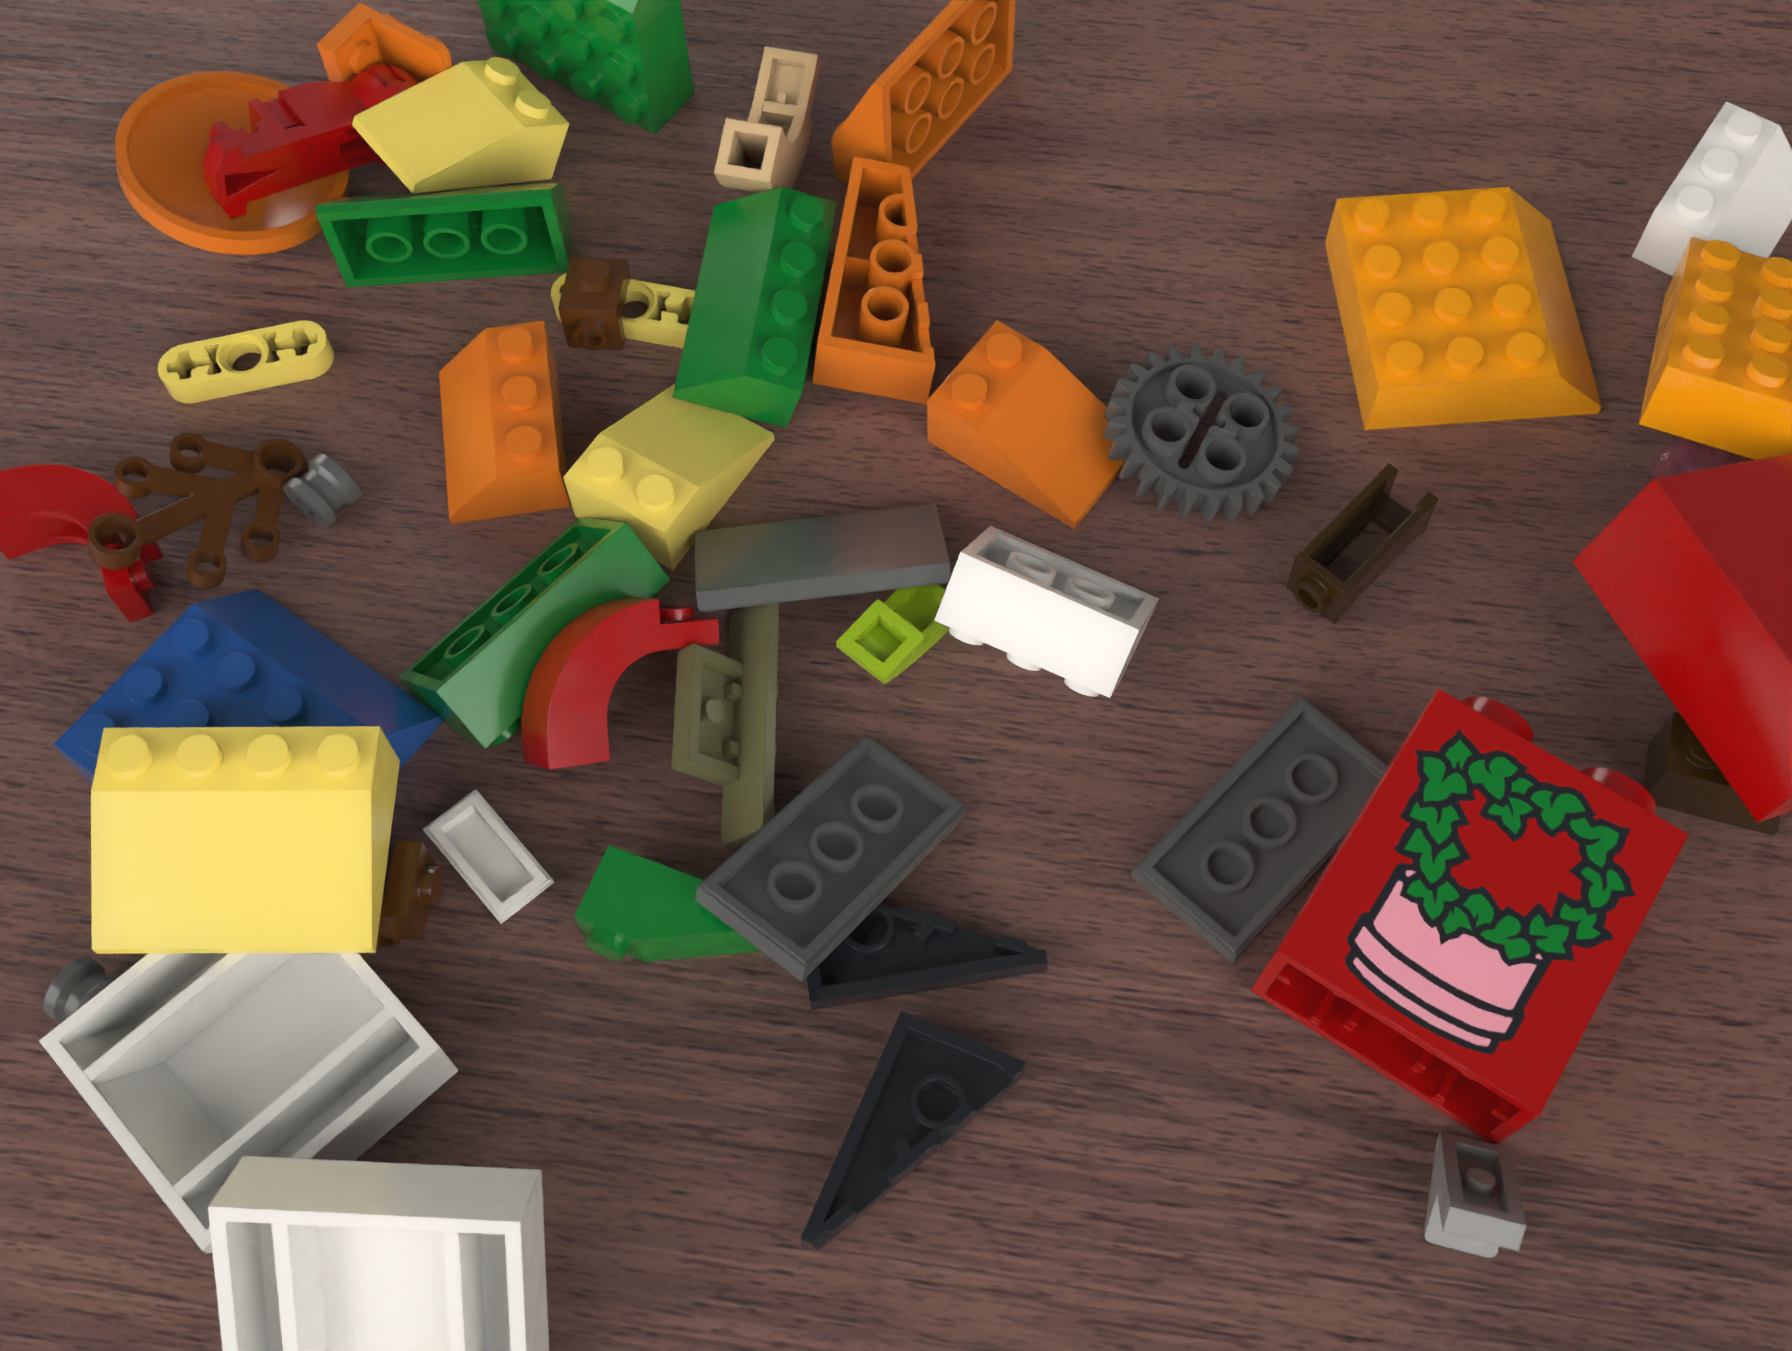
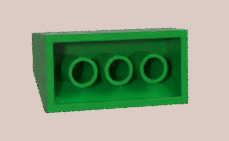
[316,182,571,288]
[672,186,837,428]
[397,517,670,749]

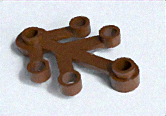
[88,432,308,589]

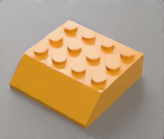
[1325,187,1602,430]
[1639,237,1792,460]

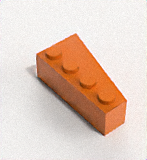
[812,156,936,405]

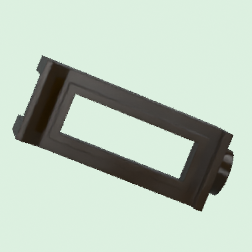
[1286,463,1439,624]

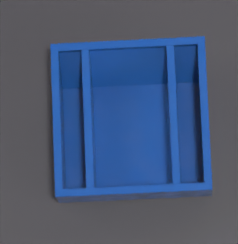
[53,589,443,783]

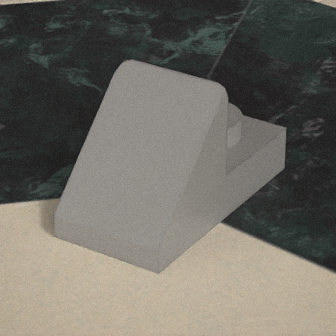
[1424,1131,1526,1258]

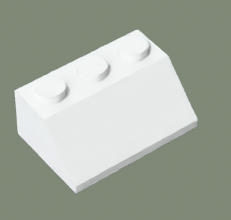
[1632,101,1792,276]
[934,526,1159,698]

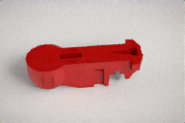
[203,63,421,219]

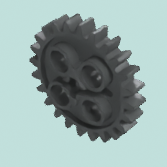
[1103,344,1300,524]

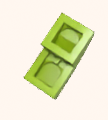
[836,584,950,685]

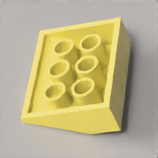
[91,726,400,954]

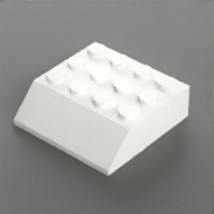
[39,953,459,1254]
[208,1156,549,1351]

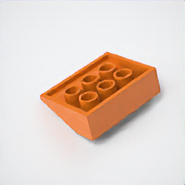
[831,0,1016,184]

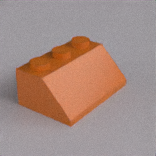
[439,320,571,524]

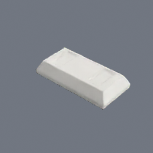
[423,789,554,924]

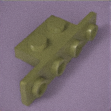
[671,603,780,849]

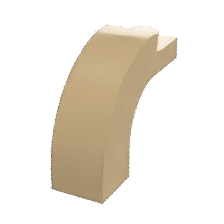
[714,46,821,193]

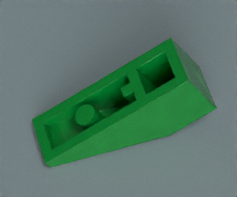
[574,845,761,962]

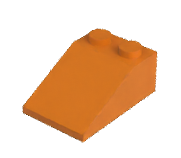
[927,320,1125,529]

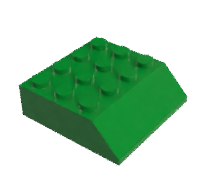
[476,0,694,135]

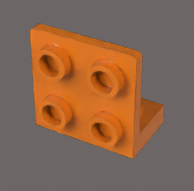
[317,3,453,82]

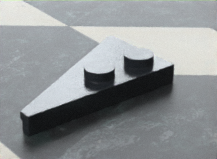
[806,902,1048,1010]
[800,1011,1025,1252]

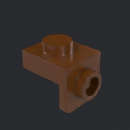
[558,257,631,350]
[377,840,443,947]

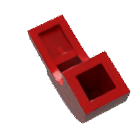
[0,464,164,623]
[522,596,720,770]

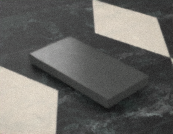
[694,503,951,612]
[1131,696,1388,964]
[695,734,968,982]

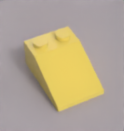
[352,57,569,194]
[563,384,774,570]

